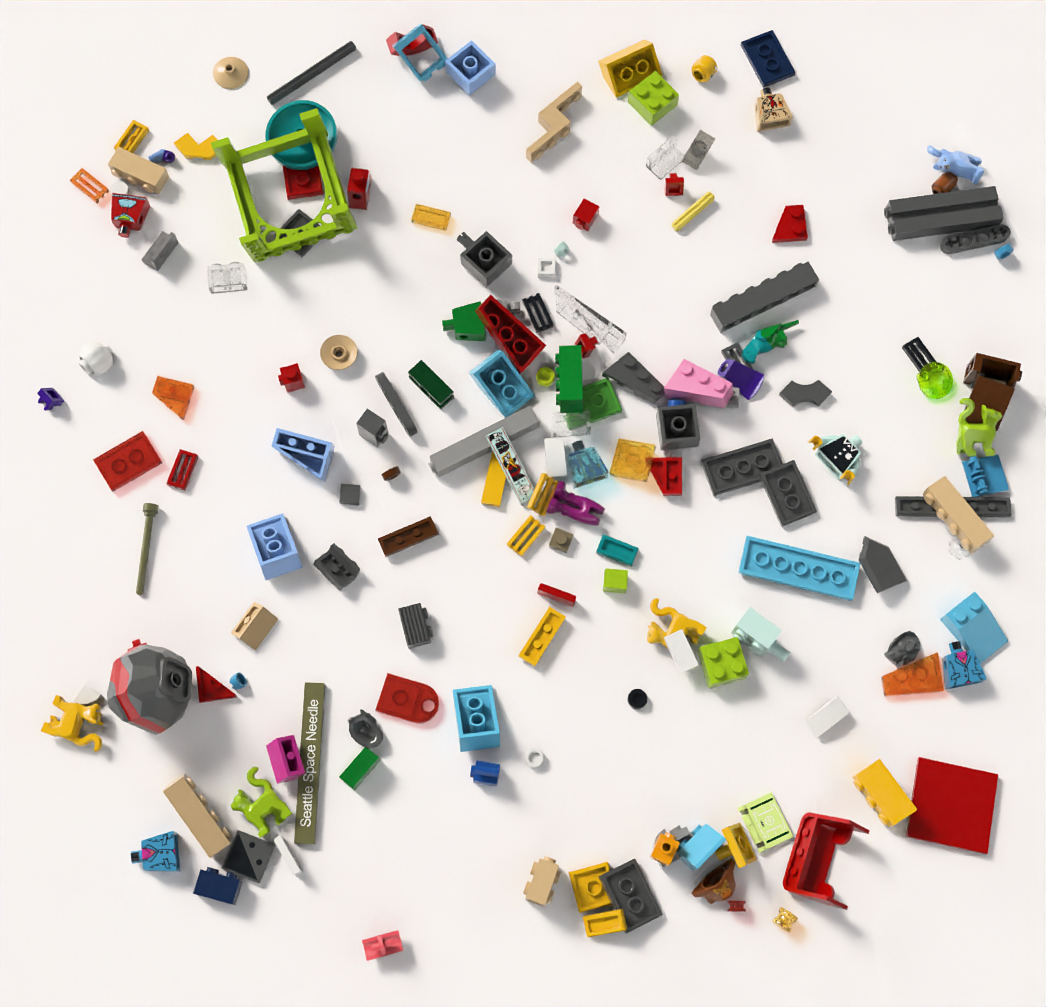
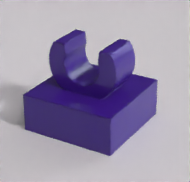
[37,387,65,411]

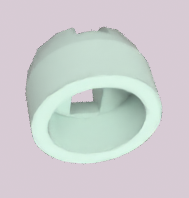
[553,241,570,257]

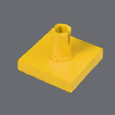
[715,823,757,868]

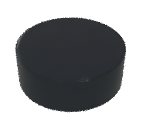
[627,689,647,709]

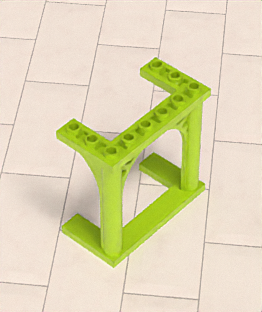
[211,108,358,262]

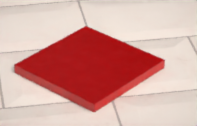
[906,757,998,855]

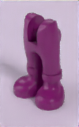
[546,480,605,526]

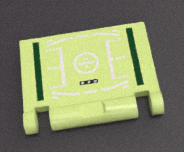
[738,792,793,853]

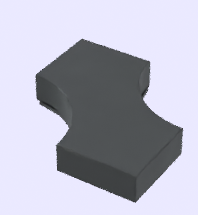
[779,380,833,407]

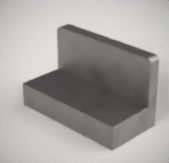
[141,231,179,271]

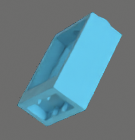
[392,23,448,82]

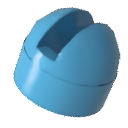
[229,672,247,690]

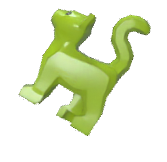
[956,398,1002,457]
[230,766,293,838]

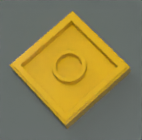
[568,862,611,913]

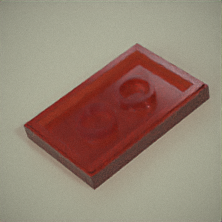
[93,431,163,492]

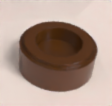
[381,466,401,481]

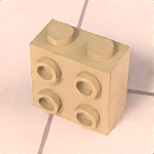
[523,856,561,907]

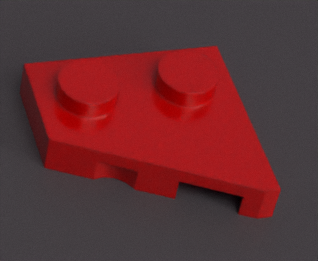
[772,205,808,243]
[645,457,682,496]

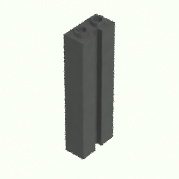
[884,186,1004,241]

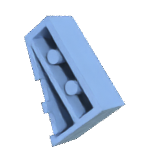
[271,428,335,482]

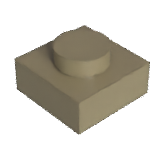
[549,528,574,553]

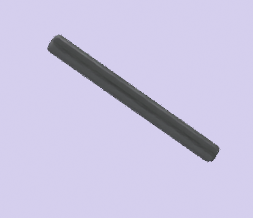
[266,41,356,105]

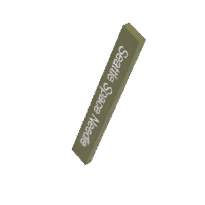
[294,682,325,845]

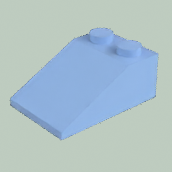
[246,513,302,581]

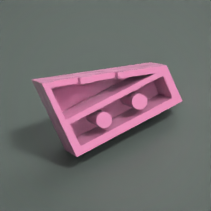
[664,359,734,408]

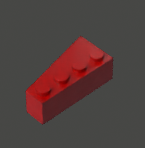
[475,294,546,374]

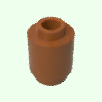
[931,172,958,194]

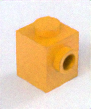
[649,832,680,867]

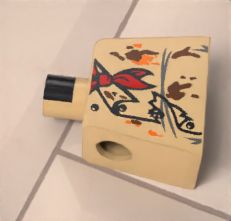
[755,87,793,132]

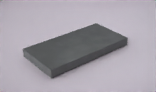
[701,438,782,496]

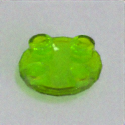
[916,362,953,399]

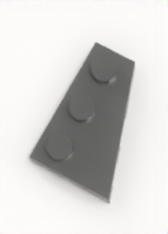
[602,352,665,404]

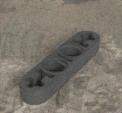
[940,224,1011,254]
[375,372,418,437]

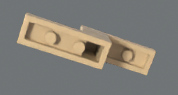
[526,81,582,163]

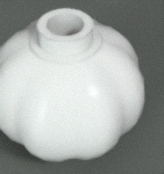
[78,341,113,375]

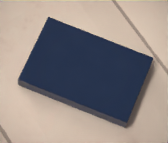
[740,30,796,88]

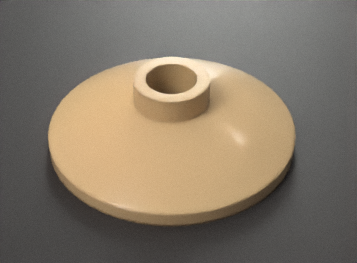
[213,57,248,89]
[320,335,358,370]

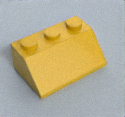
[598,40,663,98]
[852,759,917,827]

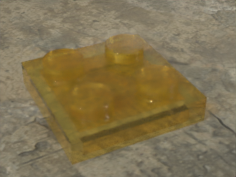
[609,438,656,482]

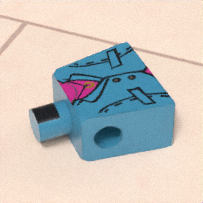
[942,641,987,690]
[131,831,181,872]

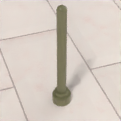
[136,503,159,595]

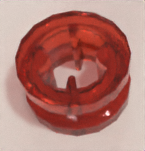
[727,901,746,912]

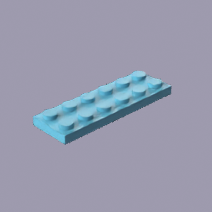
[738,535,860,601]

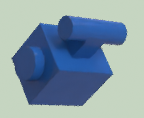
[470,761,500,787]

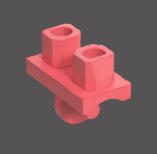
[362,930,404,961]

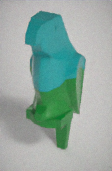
[741,320,799,364]

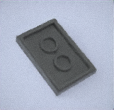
[759,460,817,527]
[598,858,663,933]

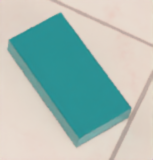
[596,534,639,567]

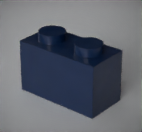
[193,867,243,905]

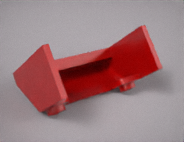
[783,812,870,910]

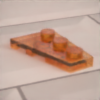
[881,652,944,697]

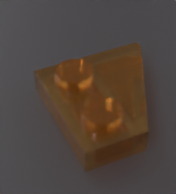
[152,376,195,420]

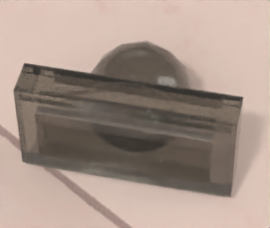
[681,129,716,170]

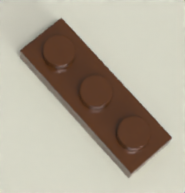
[377,516,439,558]

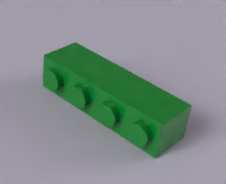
[555,345,583,413]

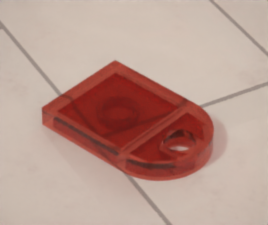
[375,673,439,724]

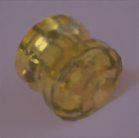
[772,907,798,933]

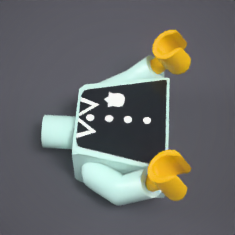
[808,434,863,485]

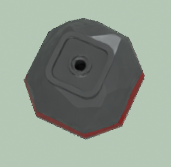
[107,644,192,735]

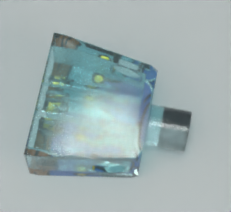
[568,440,609,489]

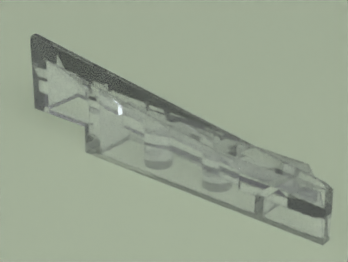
[554,285,627,354]

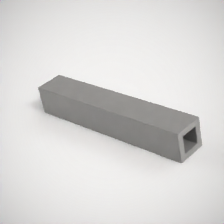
[428,405,539,477]

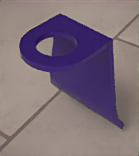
[718,359,764,400]

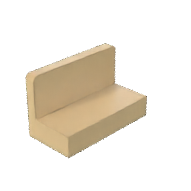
[231,602,278,650]

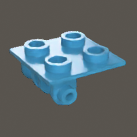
[962,454,1009,497]

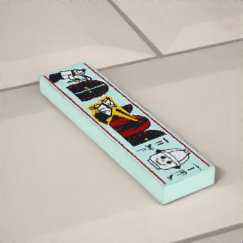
[485,427,535,504]

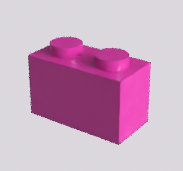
[266,735,305,784]

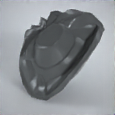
[884,631,920,667]
[347,709,383,749]

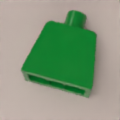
[442,301,485,341]

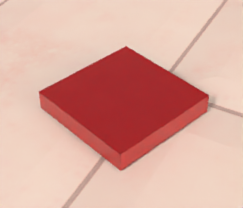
[282,165,324,200]

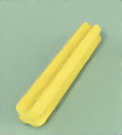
[671,192,715,231]

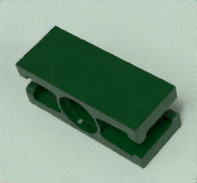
[408,360,454,410]

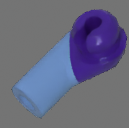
[148,149,175,163]

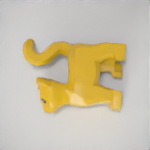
[647,598,707,649]
[41,695,104,752]

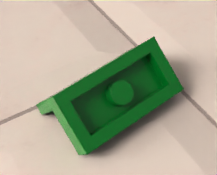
[339,747,381,791]

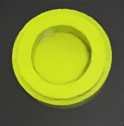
[536,367,555,387]

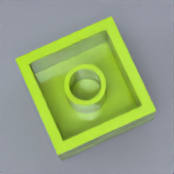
[628,71,679,126]
[697,637,749,689]

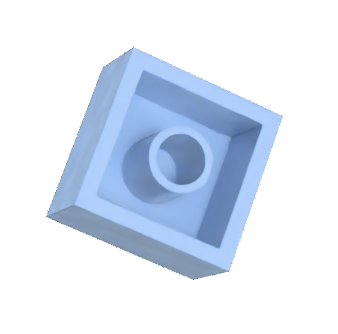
[445,40,496,96]

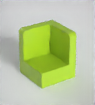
[602,568,628,594]

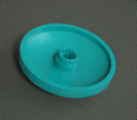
[265,100,338,170]

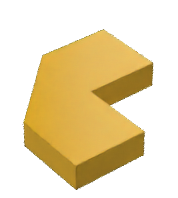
[174,133,218,160]

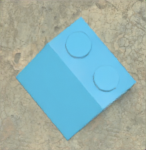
[678,824,726,871]

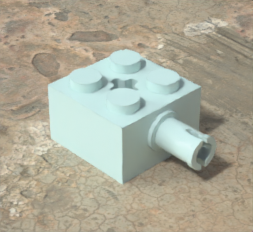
[731,607,791,662]

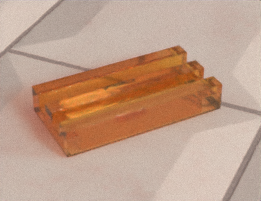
[70,168,110,204]

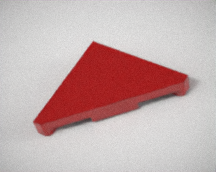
[196,666,237,703]

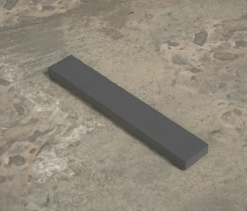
[894,496,1012,517]

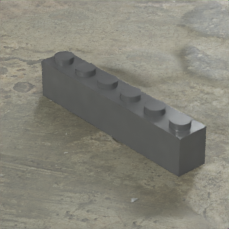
[710,261,819,333]

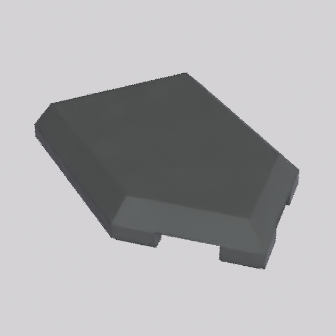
[858,536,907,594]

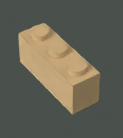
[108,147,169,194]

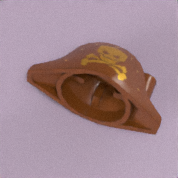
[691,858,736,904]

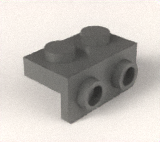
[313,543,360,591]

